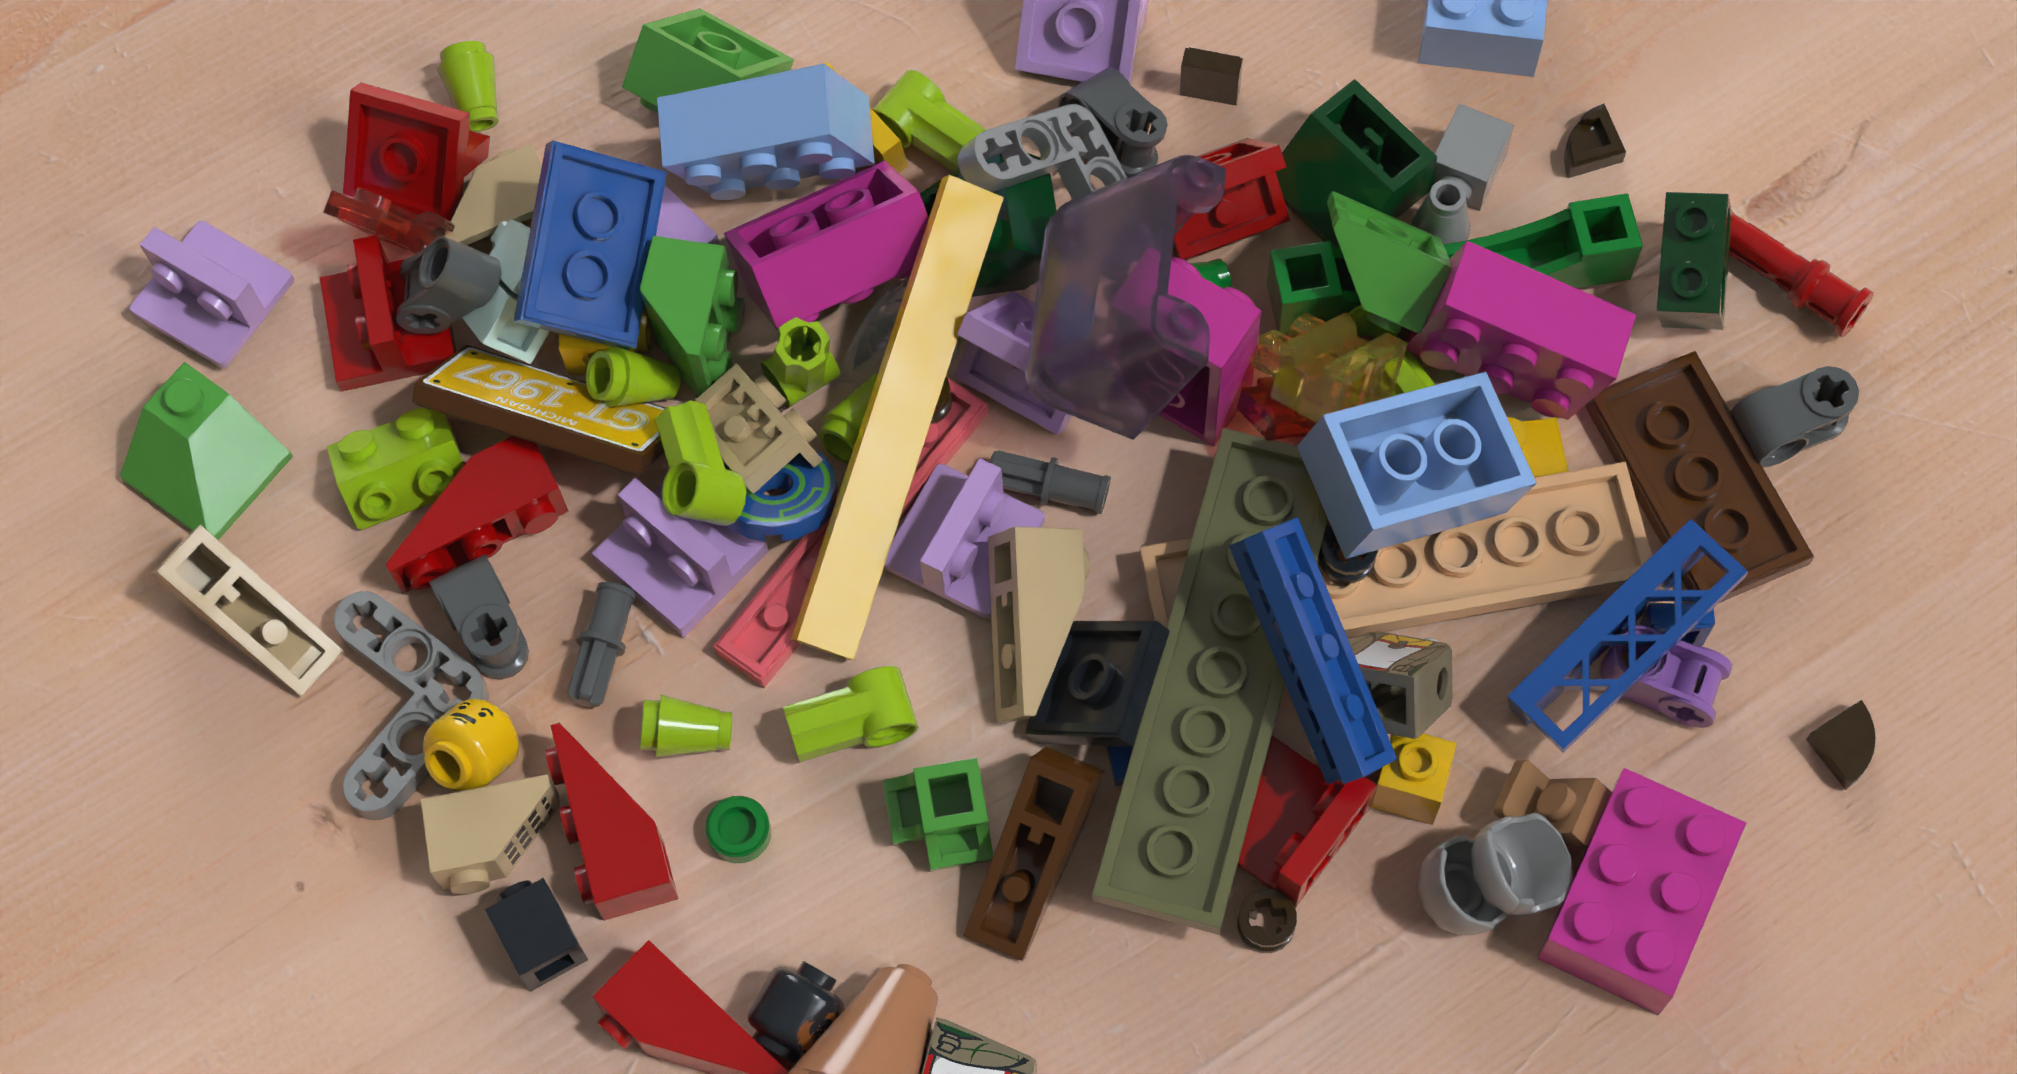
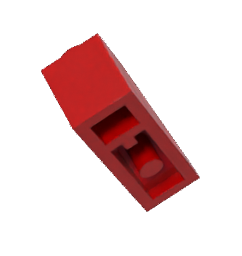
[592,940,788,1074]

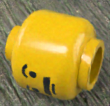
[423,698,519,792]

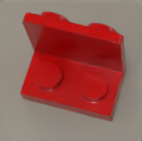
[1238,735,1377,908]

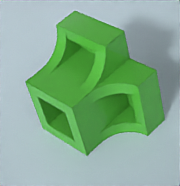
[883,757,993,872]

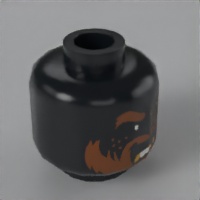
[747,961,845,1064]

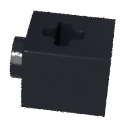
[485,878,588,991]

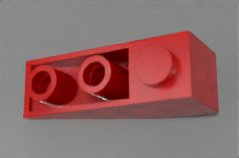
[386,436,569,594]
[545,722,679,921]

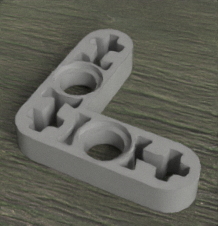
[958,104,1156,270]
[334,591,489,820]

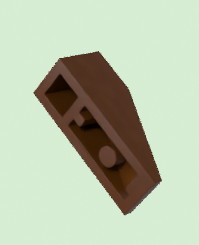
[963,746,1105,961]

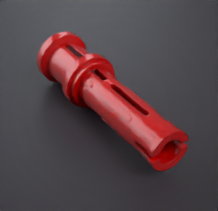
[1729,211,1874,338]

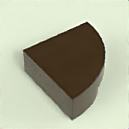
[1564,103,1626,178]
[1806,700,1876,790]

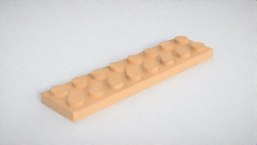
[1140,462,1652,638]

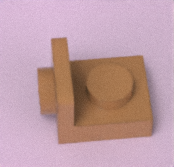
[1494,760,1612,847]

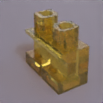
[1253,312,1408,423]

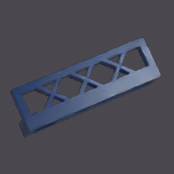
[1229,517,1397,784]
[1507,519,1748,753]

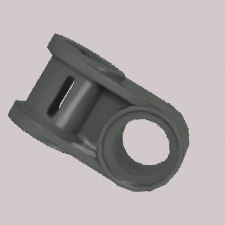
[1058,68,1168,180]
[396,236,501,334]
[1731,366,1859,468]
[429,554,529,680]

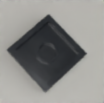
[1025,621,1170,747]

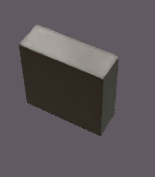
[1180,47,1243,106]

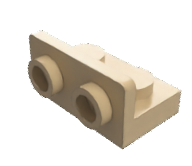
[695,363,823,494]

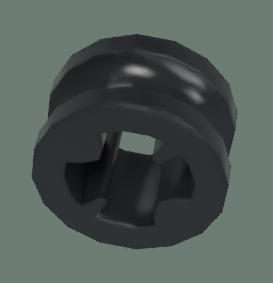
[1319,527,1378,583]

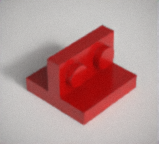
[343,82,490,228]
[1139,138,1291,260]
[320,235,457,392]

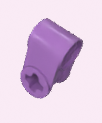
[1600,625,1732,728]

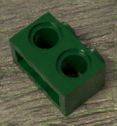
[1657,192,1732,330]

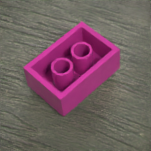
[724,160,929,330]
[1403,241,1636,420]
[1111,250,1261,446]
[1537,768,1746,1015]

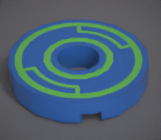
[724,452,837,541]

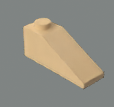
[150,525,343,697]
[988,526,1090,723]

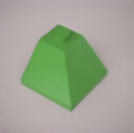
[622,8,794,113]
[1327,191,1452,334]
[120,362,293,540]

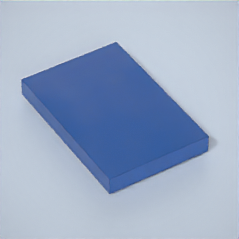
[514,140,667,350]

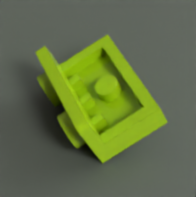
[327,408,465,530]

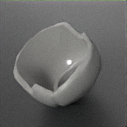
[1471,813,1573,916]
[1417,835,1509,935]

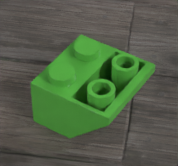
[640,236,745,398]

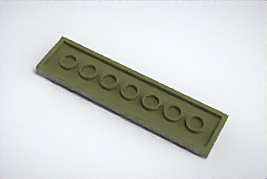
[1092,428,1328,935]

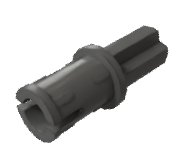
[989,450,1111,514]
[567,582,636,707]

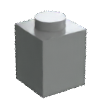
[1430,104,1514,211]

